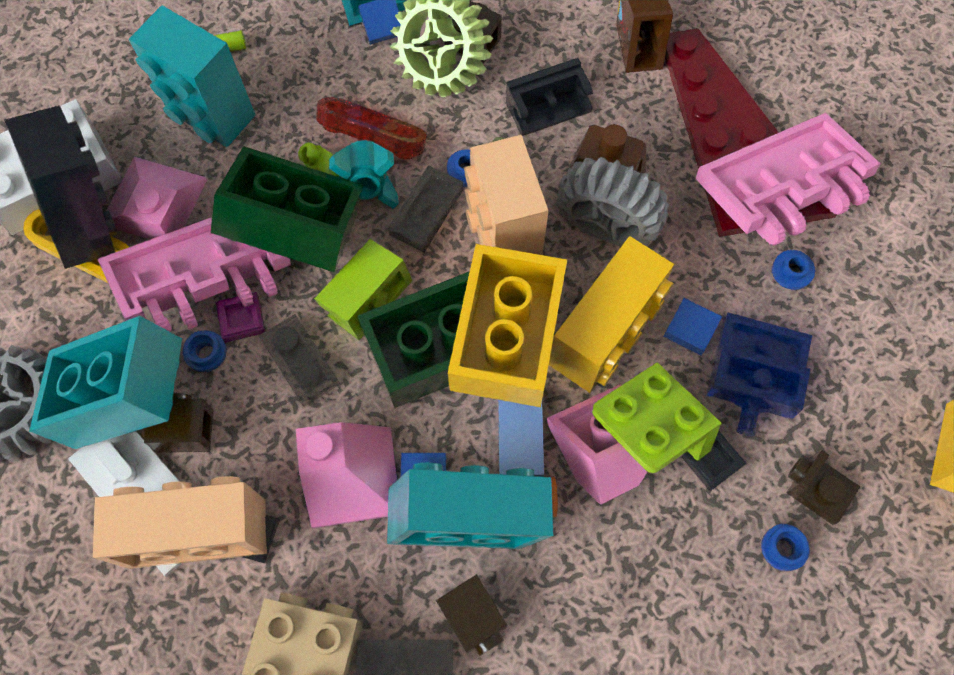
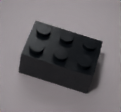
[4,105,118,269]

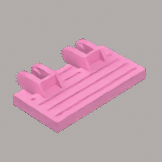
[695,113,881,246]
[98,217,291,332]

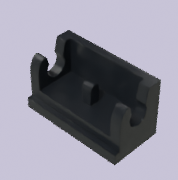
[506,58,593,136]

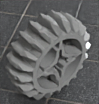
[556,157,669,246]
[0,345,52,463]

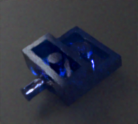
[706,312,812,436]

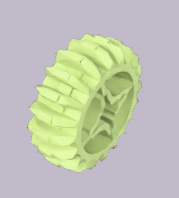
[390,0,493,97]

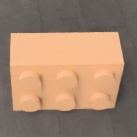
[464,135,549,255]
[93,476,267,569]

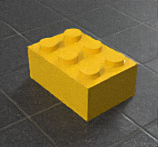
[549,236,674,393]
[448,244,567,408]

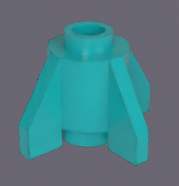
[329,140,399,209]

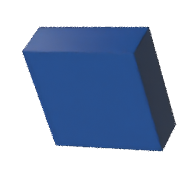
[358,0,401,45]
[663,298,722,356]

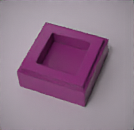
[215,292,266,343]

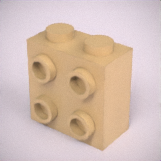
[242,592,363,675]

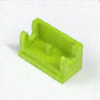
[314,239,413,340]

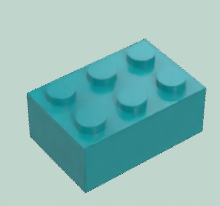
[128,5,256,148]
[29,316,182,449]
[387,462,553,549]

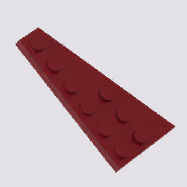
[665,28,837,237]

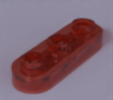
[316,97,427,159]

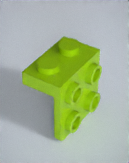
[592,362,722,473]

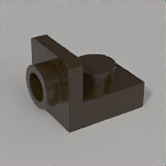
[786,449,861,525]

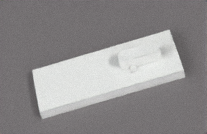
[68,431,182,577]

